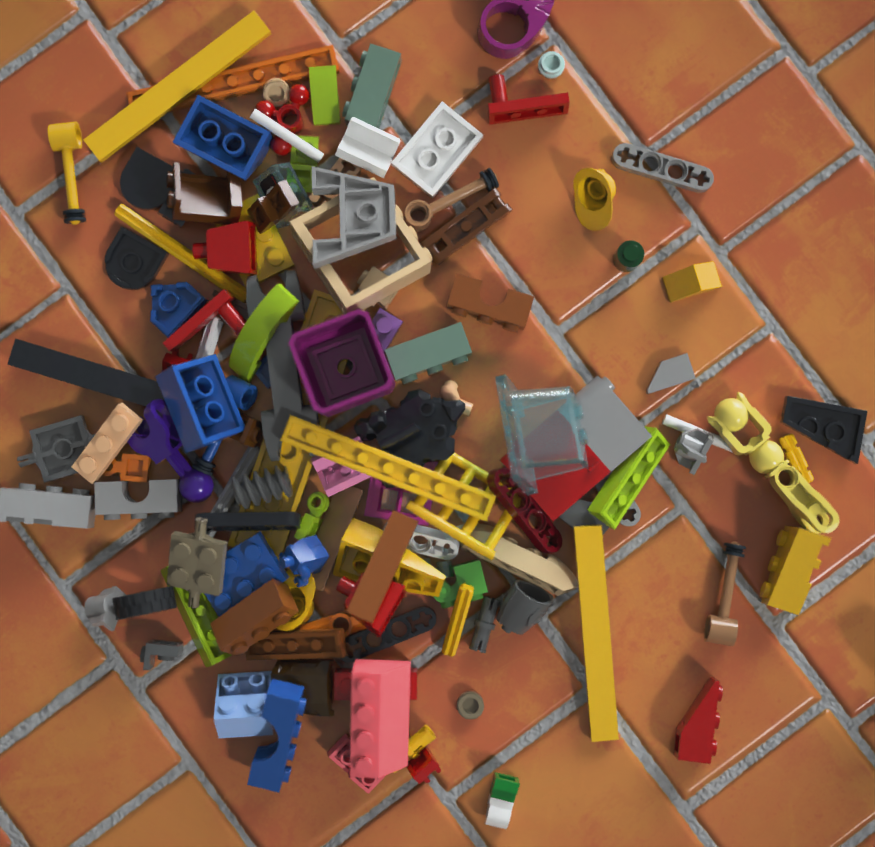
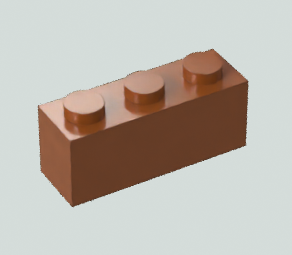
[210,578,299,656]

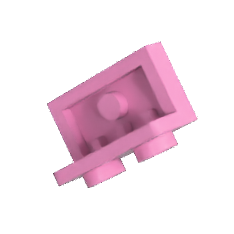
[311,436,371,497]

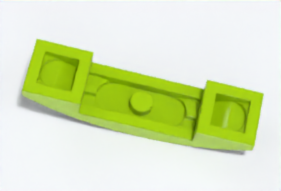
[229,284,299,383]

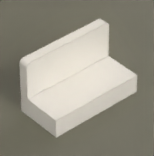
[335,117,401,178]

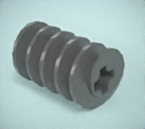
[232,465,293,509]

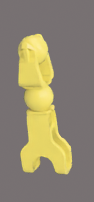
[707,392,839,534]

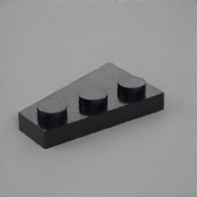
[780,396,867,464]

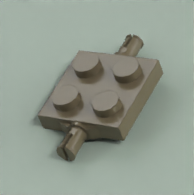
[167,517,227,608]

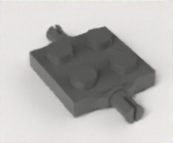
[17,415,95,483]

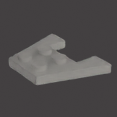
[312,166,397,269]

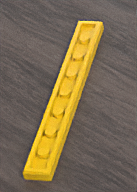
[83,10,271,163]
[280,415,496,522]
[573,524,619,742]

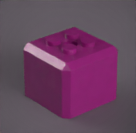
[289,309,396,417]

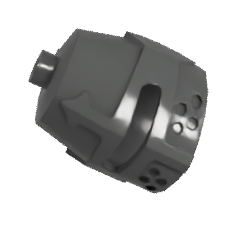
[496,580,554,635]

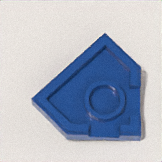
[150,282,208,338]

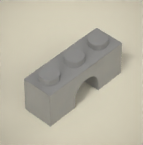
[94,479,182,520]

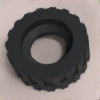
[112,586,177,620]

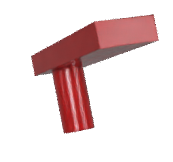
[488,74,570,125]
[163,289,247,351]

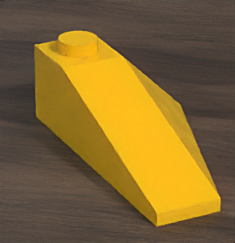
[333,518,446,597]

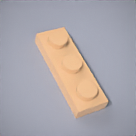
[71,403,143,484]

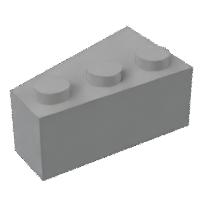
[0,483,95,529]

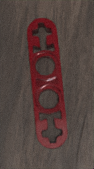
[487,468,563,553]

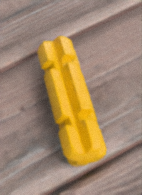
[779,434,814,483]

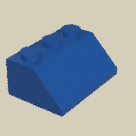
[173,95,273,181]
[155,354,245,453]

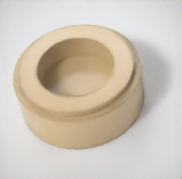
[263,78,290,107]

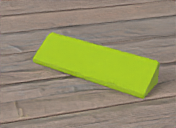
[588,426,670,530]
[161,566,232,667]

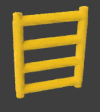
[406,453,521,560]

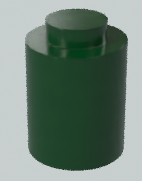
[613,240,644,272]

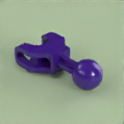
[127,399,214,503]

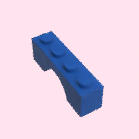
[247,679,307,793]

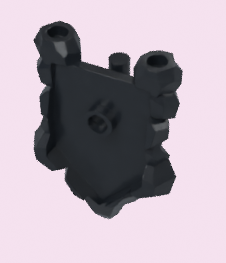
[354,389,465,488]

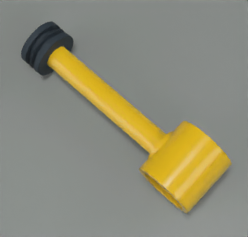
[48,121,86,225]

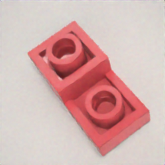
[327,733,386,794]

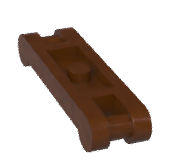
[420,188,513,266]

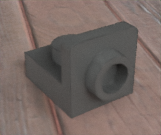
[140,639,184,671]

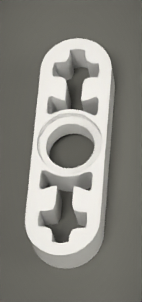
[383,521,460,560]

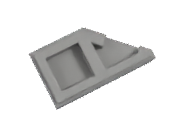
[646,353,696,394]

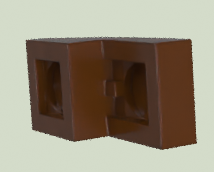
[247,180,300,234]

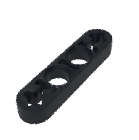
[194,512,301,532]
[340,606,436,663]

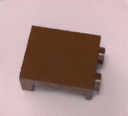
[166,162,243,224]

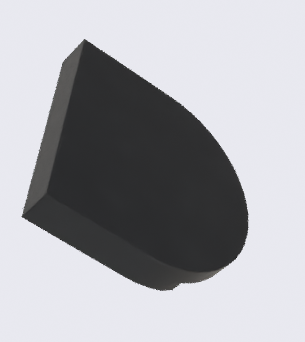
[120,147,182,211]
[105,226,169,290]

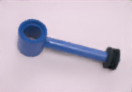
[192,375,258,475]

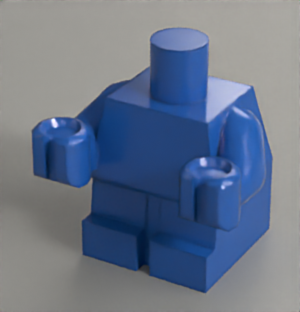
[279,535,330,587]

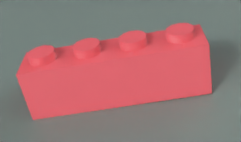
[350,659,411,778]

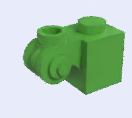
[433,559,488,608]

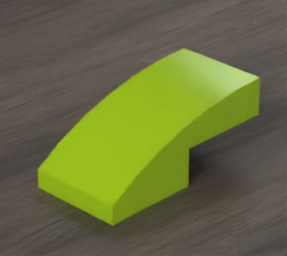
[309,65,341,126]
[288,135,319,193]

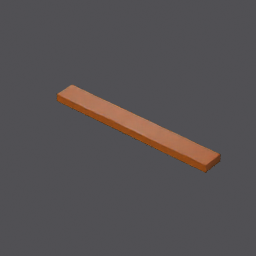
[126,44,340,113]

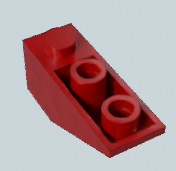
[673,677,723,764]

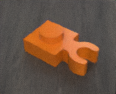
[102,453,151,482]

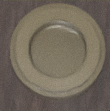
[457,691,484,720]

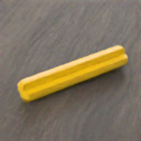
[442,583,474,657]

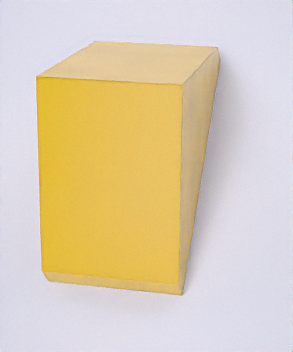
[662,261,722,303]

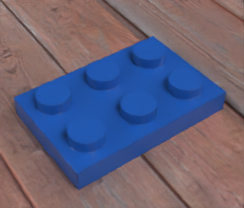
[204,531,289,617]

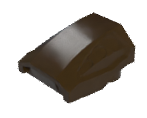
[271,659,334,716]

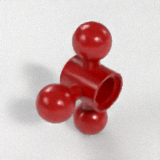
[255,84,310,156]

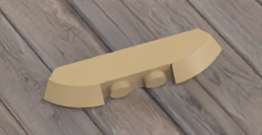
[456,524,578,596]

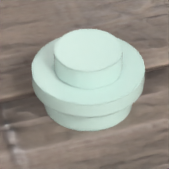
[538,51,565,79]

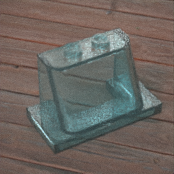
[495,374,589,495]

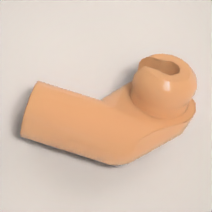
[441,380,473,416]

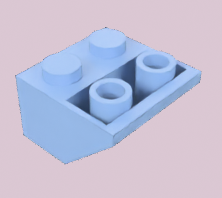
[214,671,274,739]

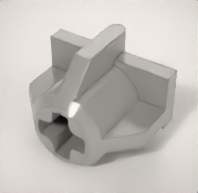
[674,428,714,475]
[84,586,126,631]

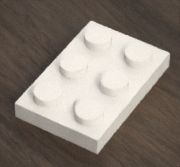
[391,102,483,199]

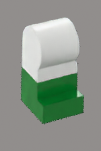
[485,772,520,829]

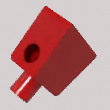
[192,221,257,275]
[336,572,406,638]

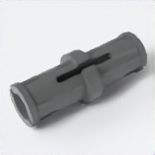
[469,596,500,653]

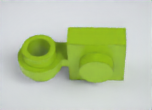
[294,492,329,540]

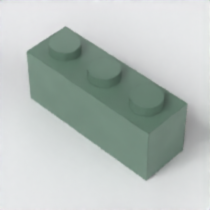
[342,43,402,129]
[385,322,472,384]

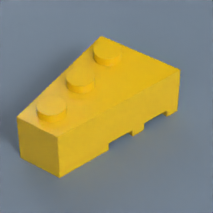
[760,526,831,615]

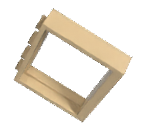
[290,177,432,315]

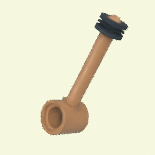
[405,168,499,232]
[704,542,746,646]

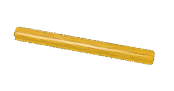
[114,204,246,303]

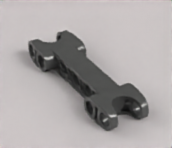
[246,270,320,462]

